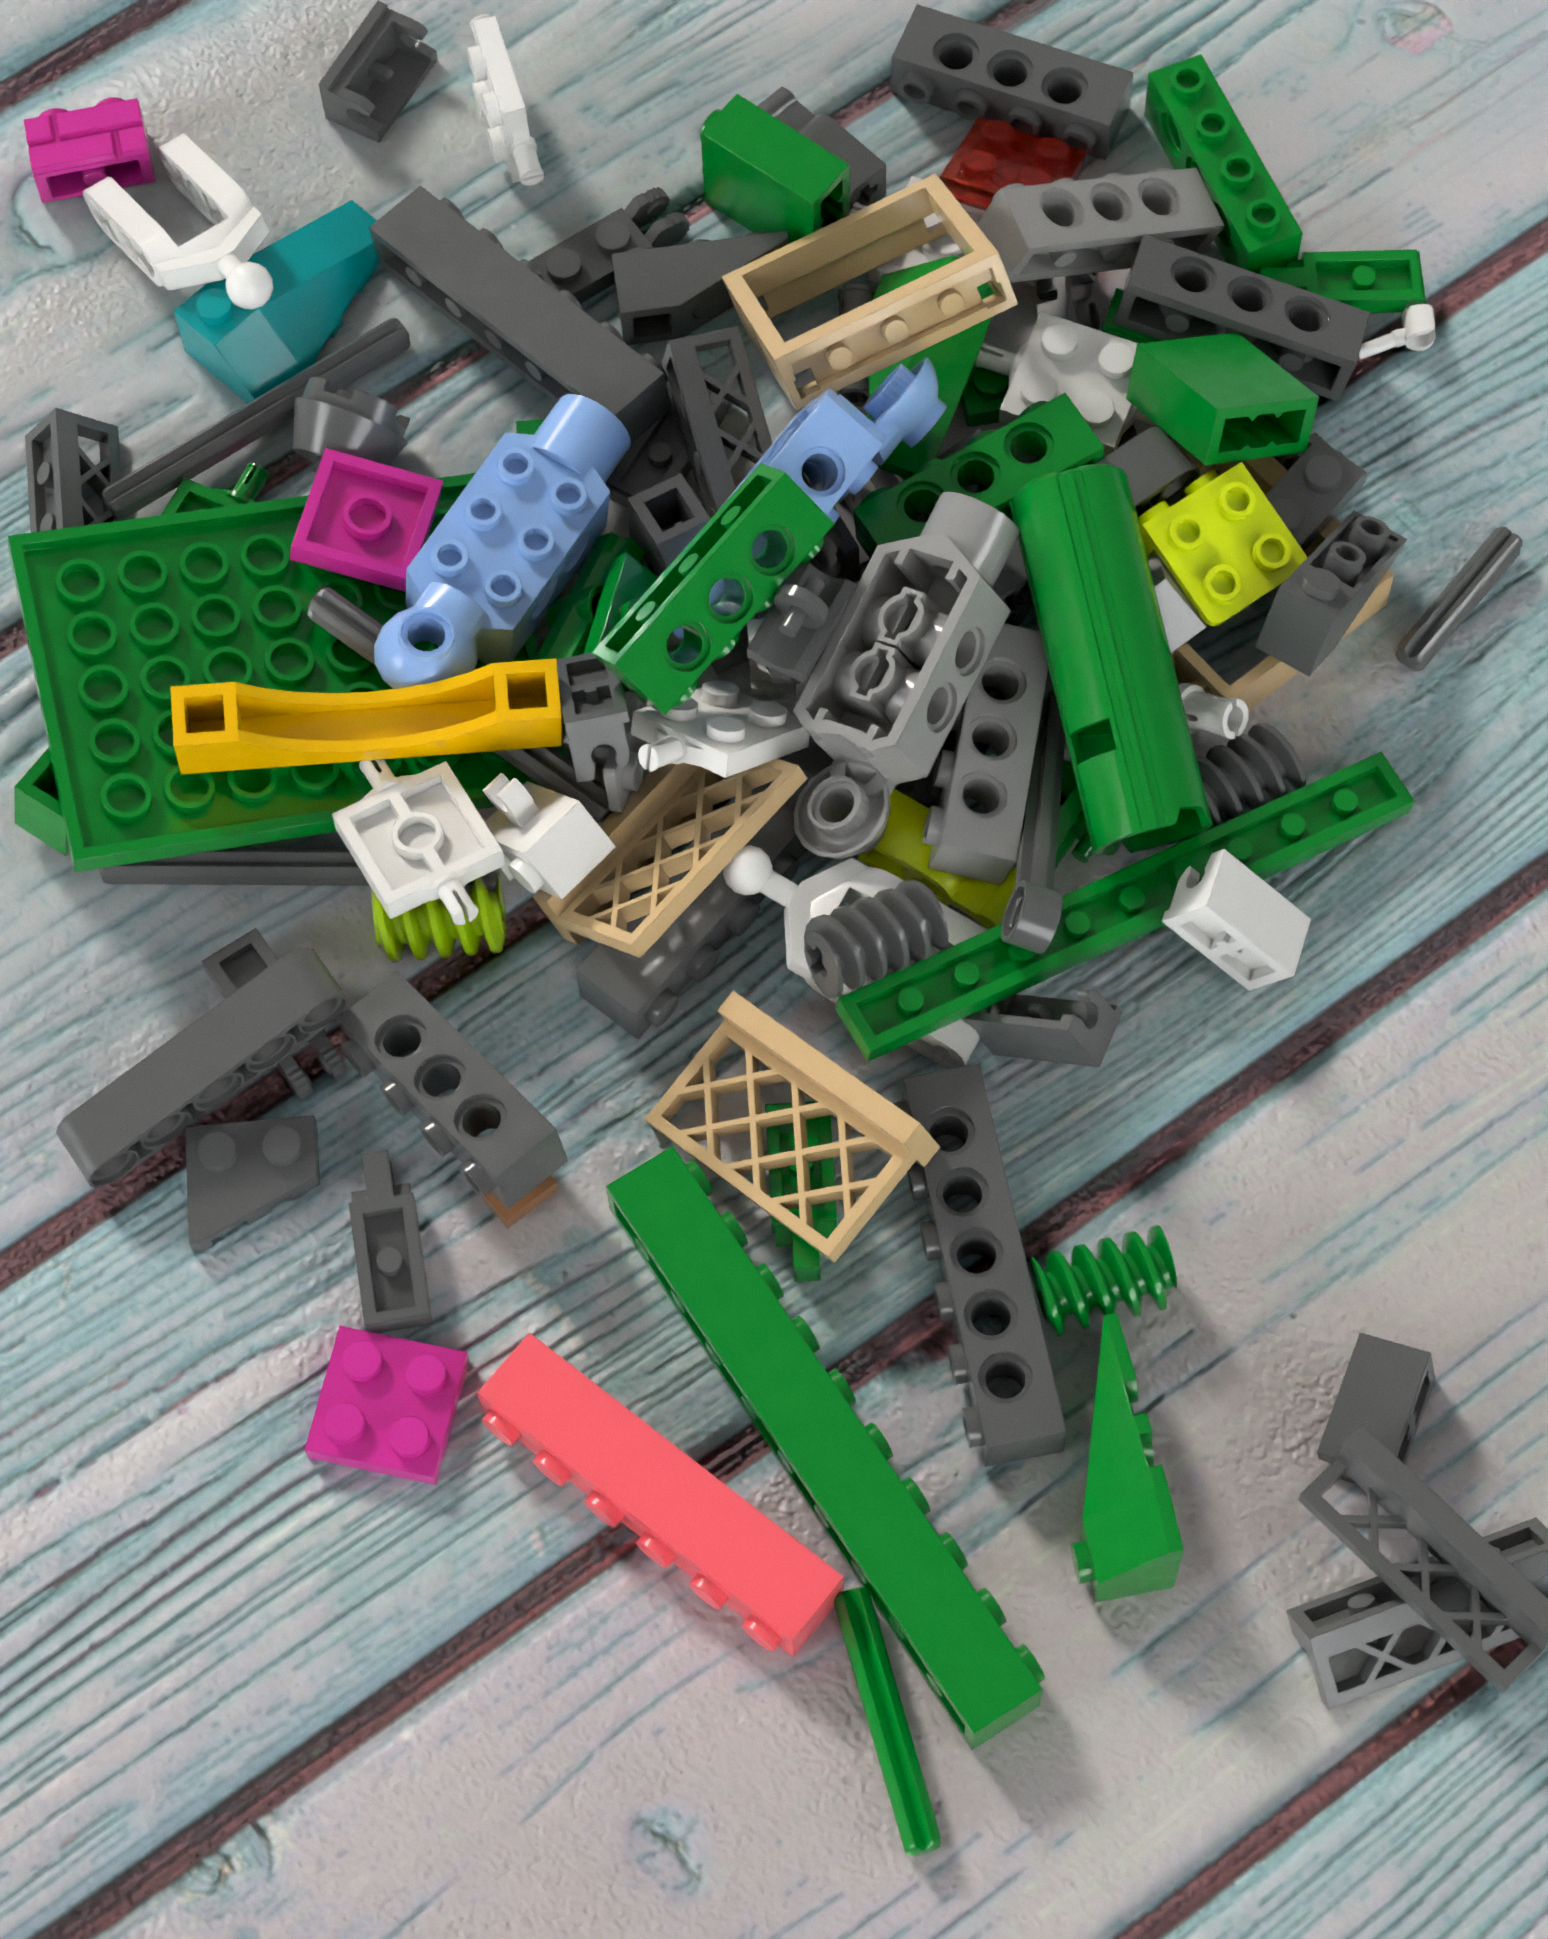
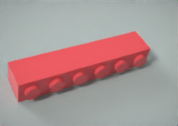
[477,1332,844,1657]

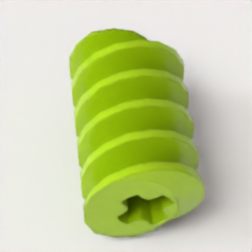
[372,873,507,963]

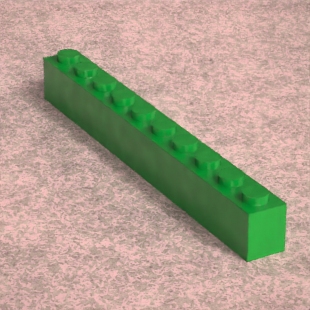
[606,1146,1045,1750]

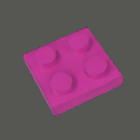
[290,448,443,592]
[304,1326,470,1485]

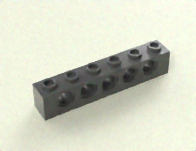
[893,1063,1067,1467]

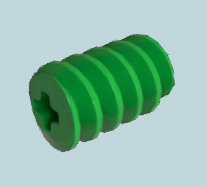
[1029,1225,1177,1336]

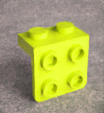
[1138,462,1307,626]

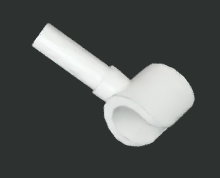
[1358,304,1436,360]

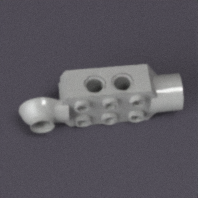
[793,492,1020,859]

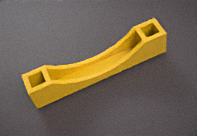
[170,658,562,774]

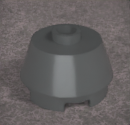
[293,377,411,473]

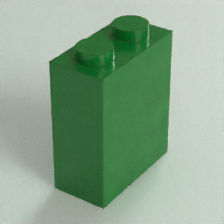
[700,94,850,244]
[1126,332,1319,465]

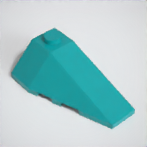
[173,200,379,403]

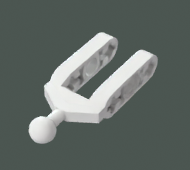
[83,134,273,310]
[723,845,987,1069]

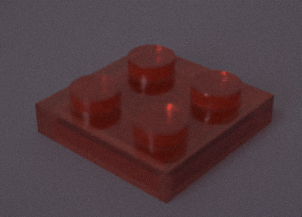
[940,117,1087,211]

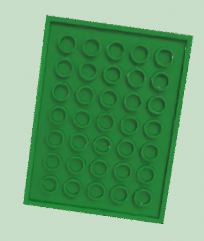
[8,473,565,872]

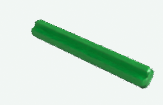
[834,1587,941,1856]

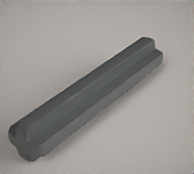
[1395,526,1523,672]

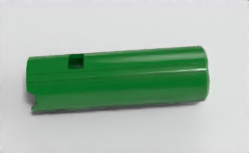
[1009,464,1213,855]

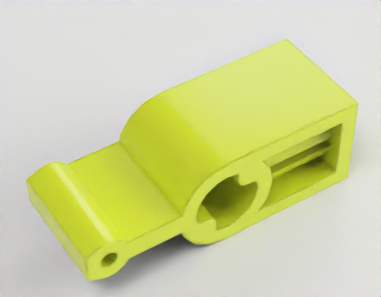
[858,789,1016,929]

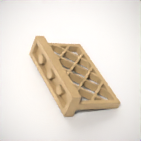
[533,759,808,958]
[644,991,940,1263]

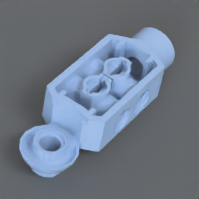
[672,357,947,641]
[374,394,631,689]

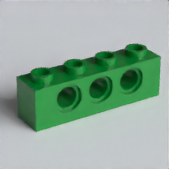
[1144,54,1303,274]
[853,393,1104,559]
[592,463,835,715]

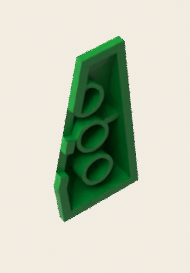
[865,255,995,479]
[1071,1313,1184,1603]

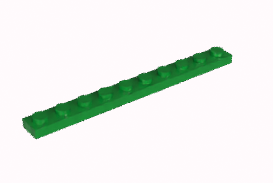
[835,751,1415,1062]

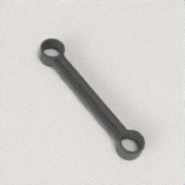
[1001,667,1065,954]

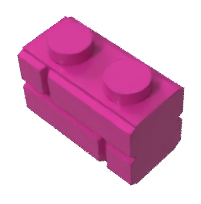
[23,97,156,203]

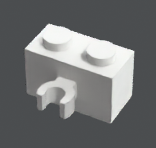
[483,773,616,899]

